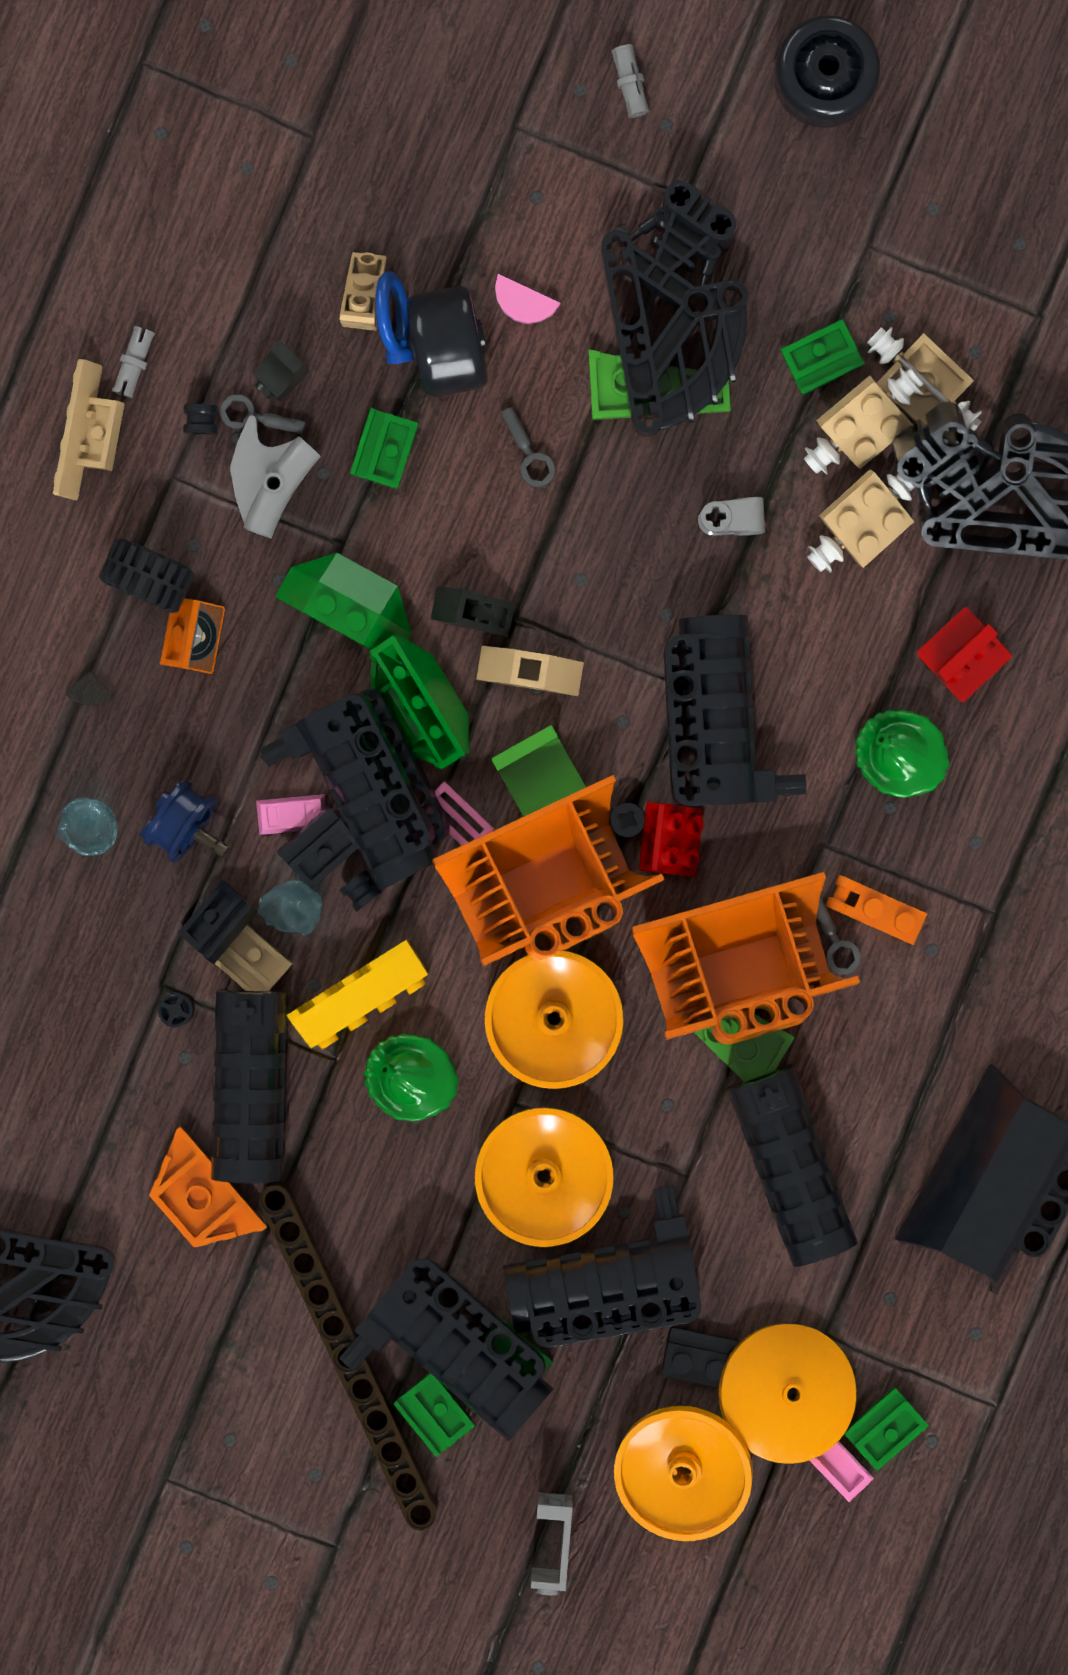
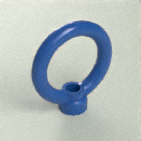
[375,271,414,364]

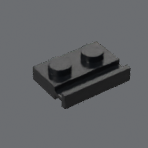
[277,806,358,890]
[178,880,258,964]
[661,1326,739,1388]

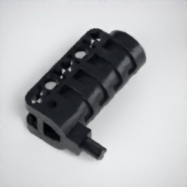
[663,615,807,806]
[260,688,450,891]
[211,989,289,1183]
[727,1064,858,1267]
[503,1185,701,1348]
[339,1259,554,1442]

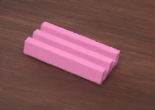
[421,781,494,846]

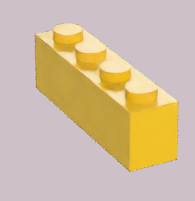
[286,939,429,1050]

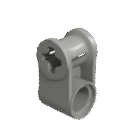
[698,497,766,536]

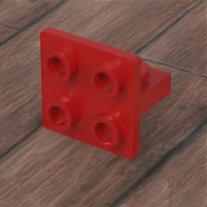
[916,607,1012,702]
[639,802,704,877]

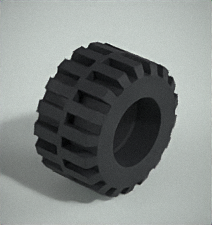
[98,538,195,613]

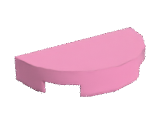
[495,274,561,324]

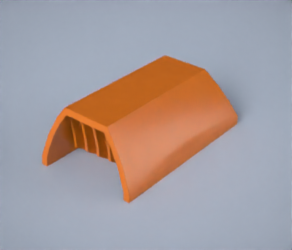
[432,775,665,966]
[631,872,860,1045]

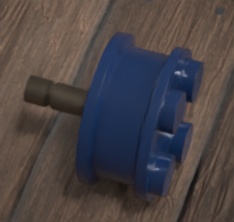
[140,780,230,863]

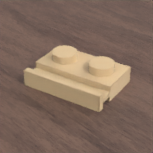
[215,924,293,991]

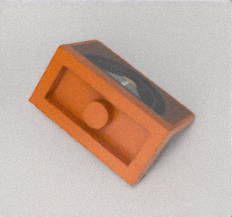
[160,598,225,674]

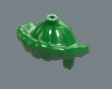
[854,709,949,798]
[364,1034,459,1122]

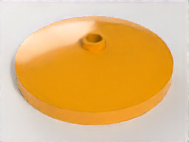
[485,950,623,1089]
[475,1107,613,1247]
[719,1323,856,1464]
[614,1406,753,1541]

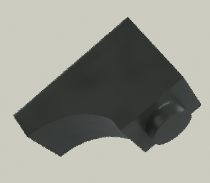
[253,339,309,402]
[430,586,515,637]

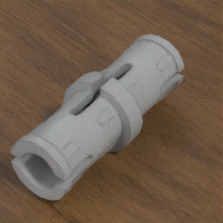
[611,44,650,118]
[112,326,155,399]

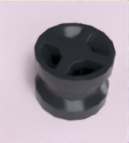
[183,404,218,435]
[610,803,645,837]
[339,869,383,912]
[158,992,195,1028]

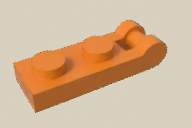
[825,875,927,945]

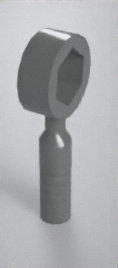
[220,395,306,435]
[501,407,555,488]
[817,895,861,975]

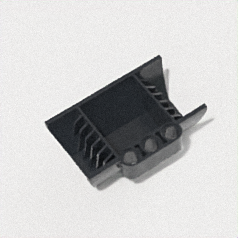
[895,1064,1068,1295]

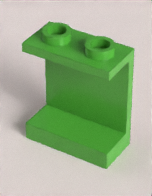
[491,725,586,816]

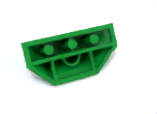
[275,553,412,650]
[370,633,469,770]

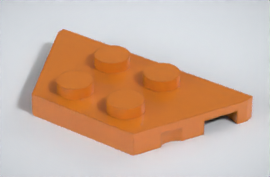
[149,1125,268,1248]

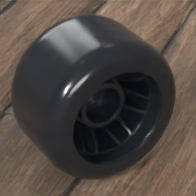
[773,15,880,128]
[407,286,488,397]

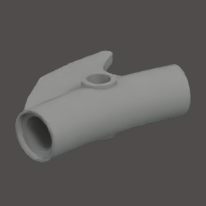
[230,415,321,538]

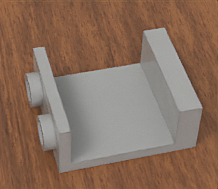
[531,1492,573,1596]

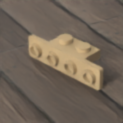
[53,359,125,500]

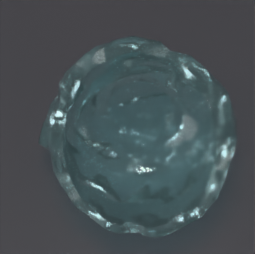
[56,798,117,856]
[259,880,323,936]

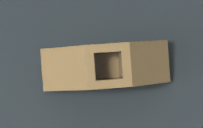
[340,252,386,331]
[476,646,584,696]

